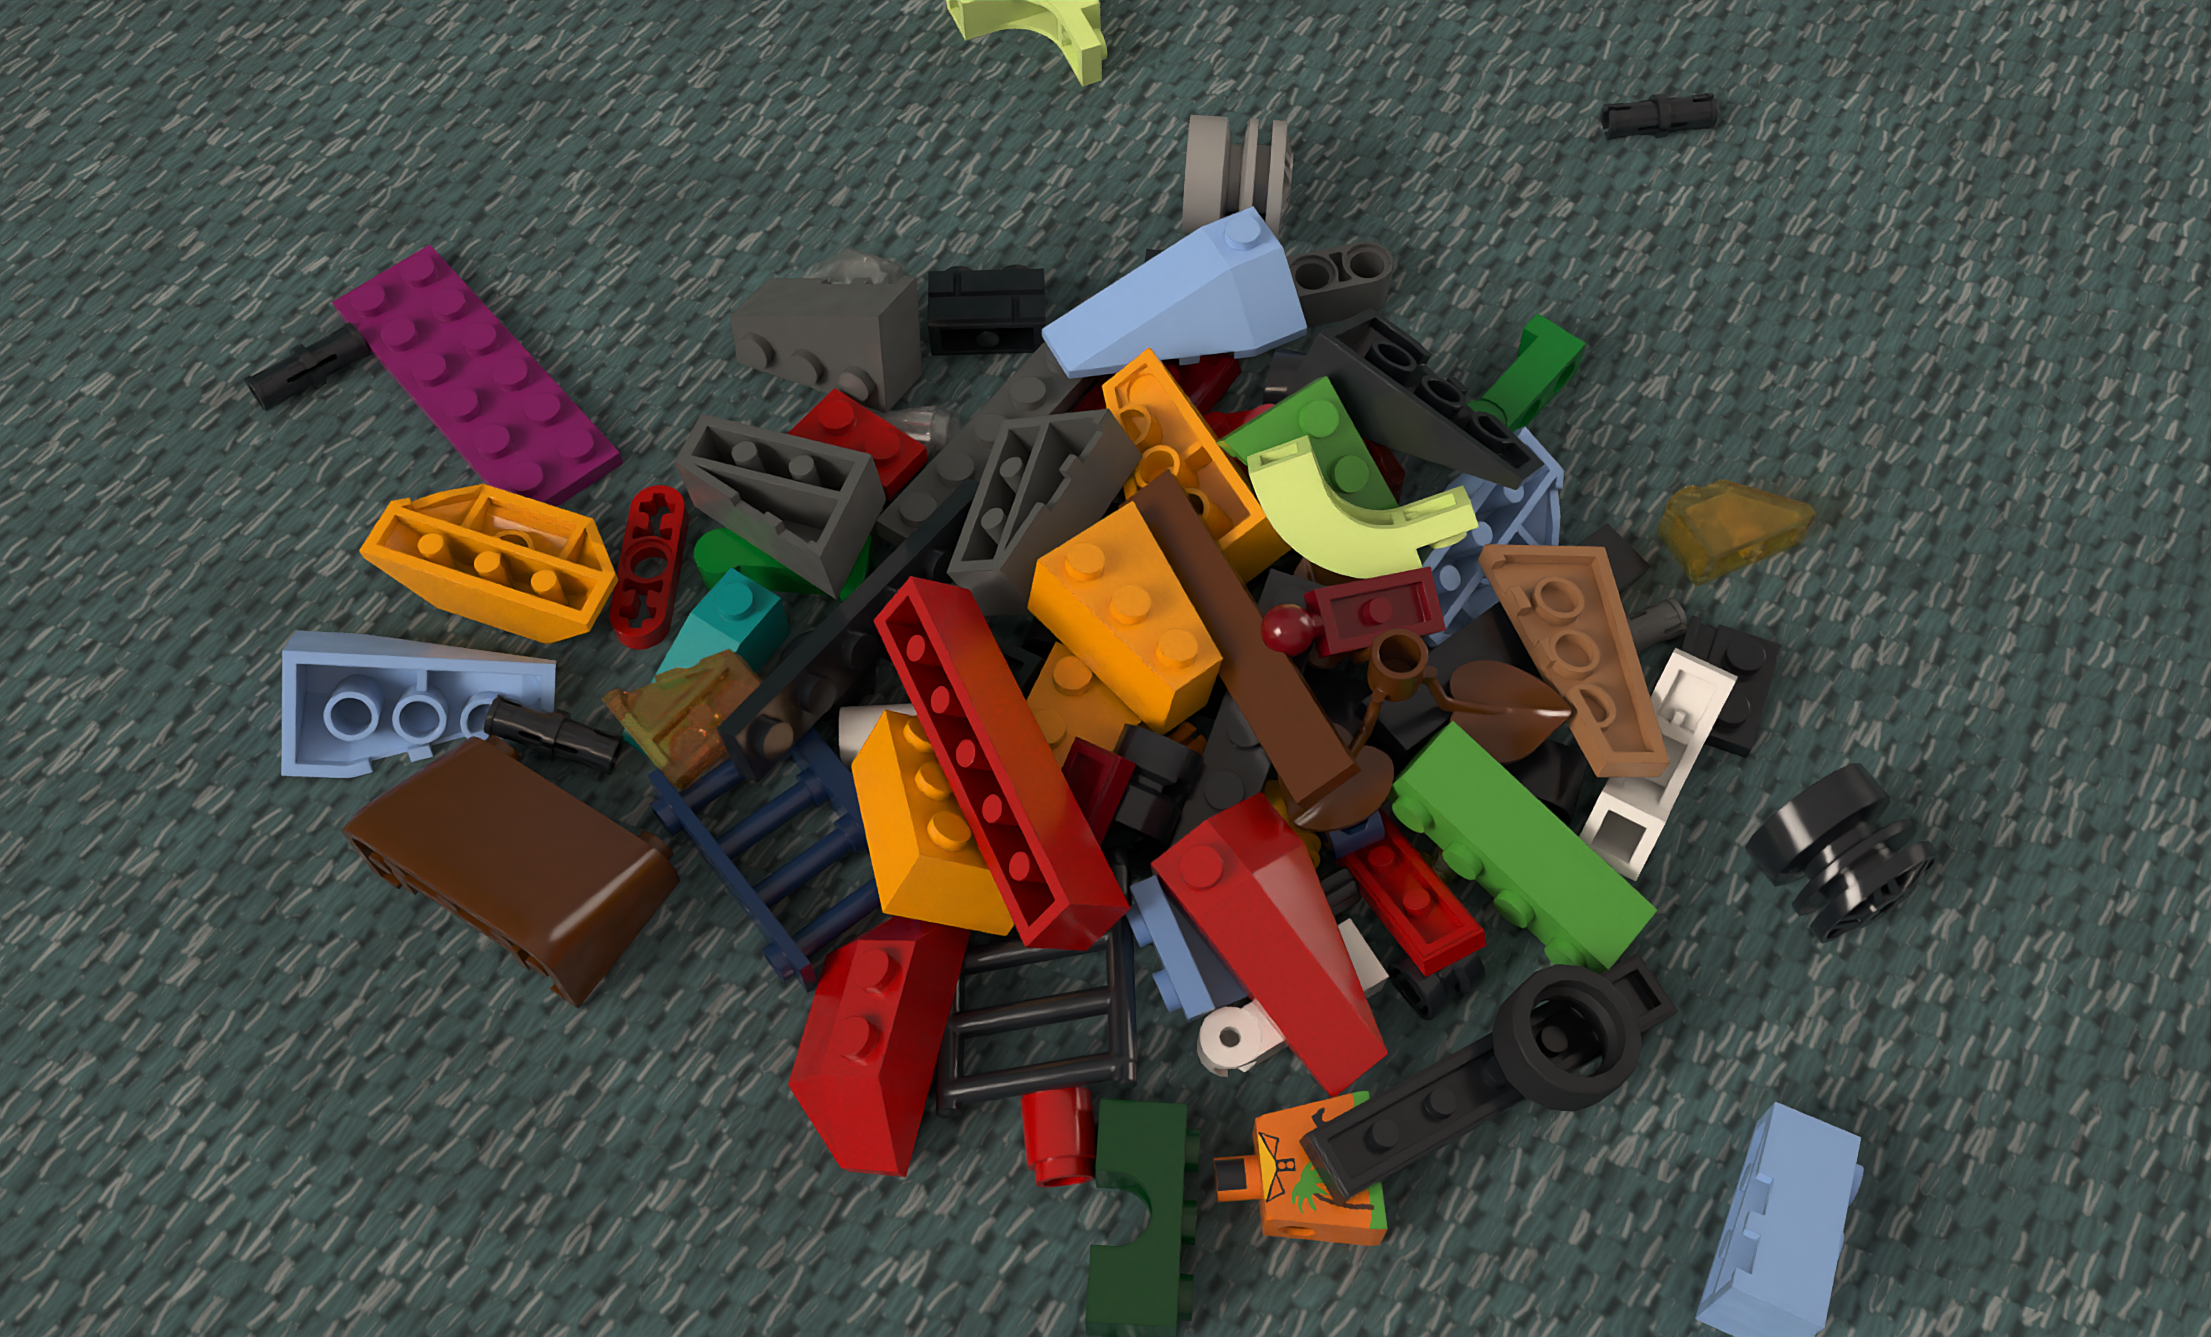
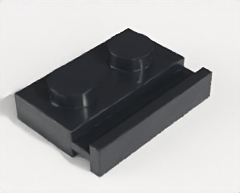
[1679,615,1781,758]

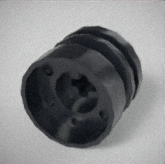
[1745,763,1940,944]

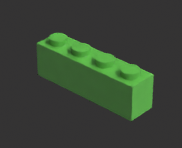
[1387,721,1658,974]

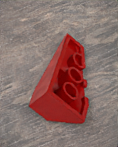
[1151,792,1388,1098]

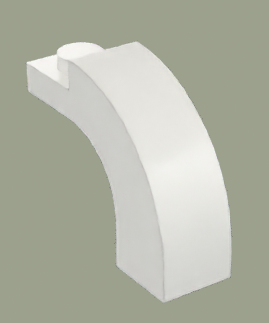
[1579,648,1737,881]

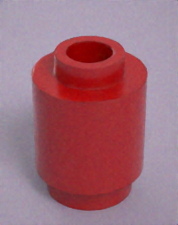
[1020,1087,1097,1188]

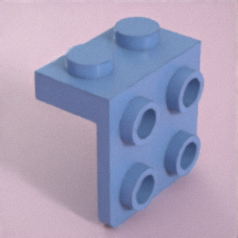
[1125,875,1248,1023]

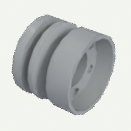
[1182,115,1293,240]

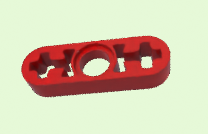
[609,485,689,650]

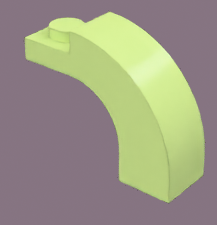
[946,0,1107,87]
[1247,435,1479,579]

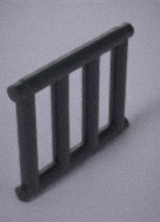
[935,848,1138,1119]

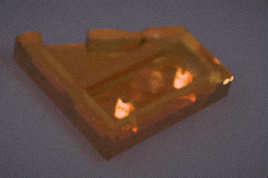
[601,649,763,790]

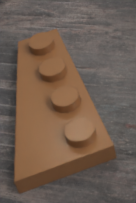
[1477,544,1670,777]

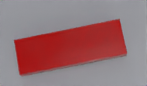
[1332,808,1486,977]

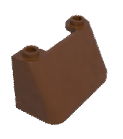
[341,734,681,1008]

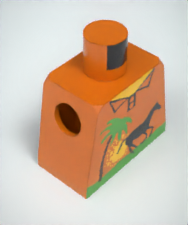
[1213,1091,1388,1246]

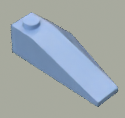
[1042,206,1307,379]
[281,630,556,778]

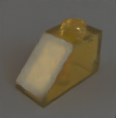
[1657,479,1816,587]

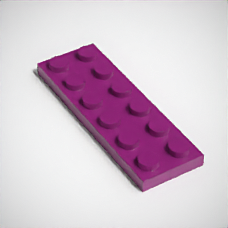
[332,244,623,507]

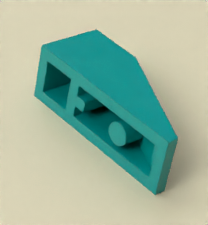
[621,567,791,772]

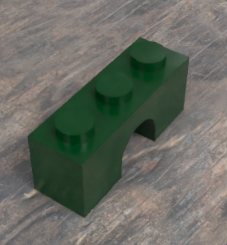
[1085,1098,1200,1337]

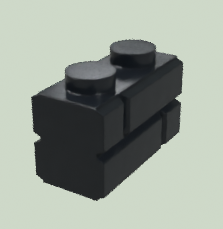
[927,264,1046,356]

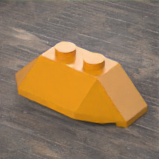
[359,484,618,645]

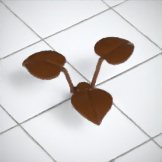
[1278,557,1572,832]

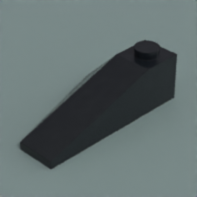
[1285,308,1545,490]

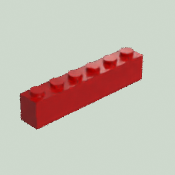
[873,576,1131,951]

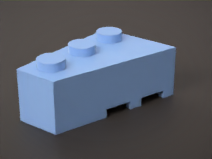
[1695,1102,1864,1337]

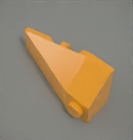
[1102,347,1292,584]

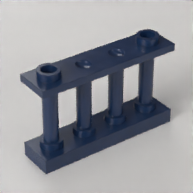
[647,726,881,993]

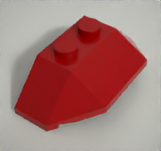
[788,915,971,1177]

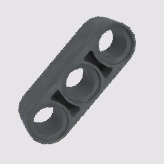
[1286,241,1394,328]

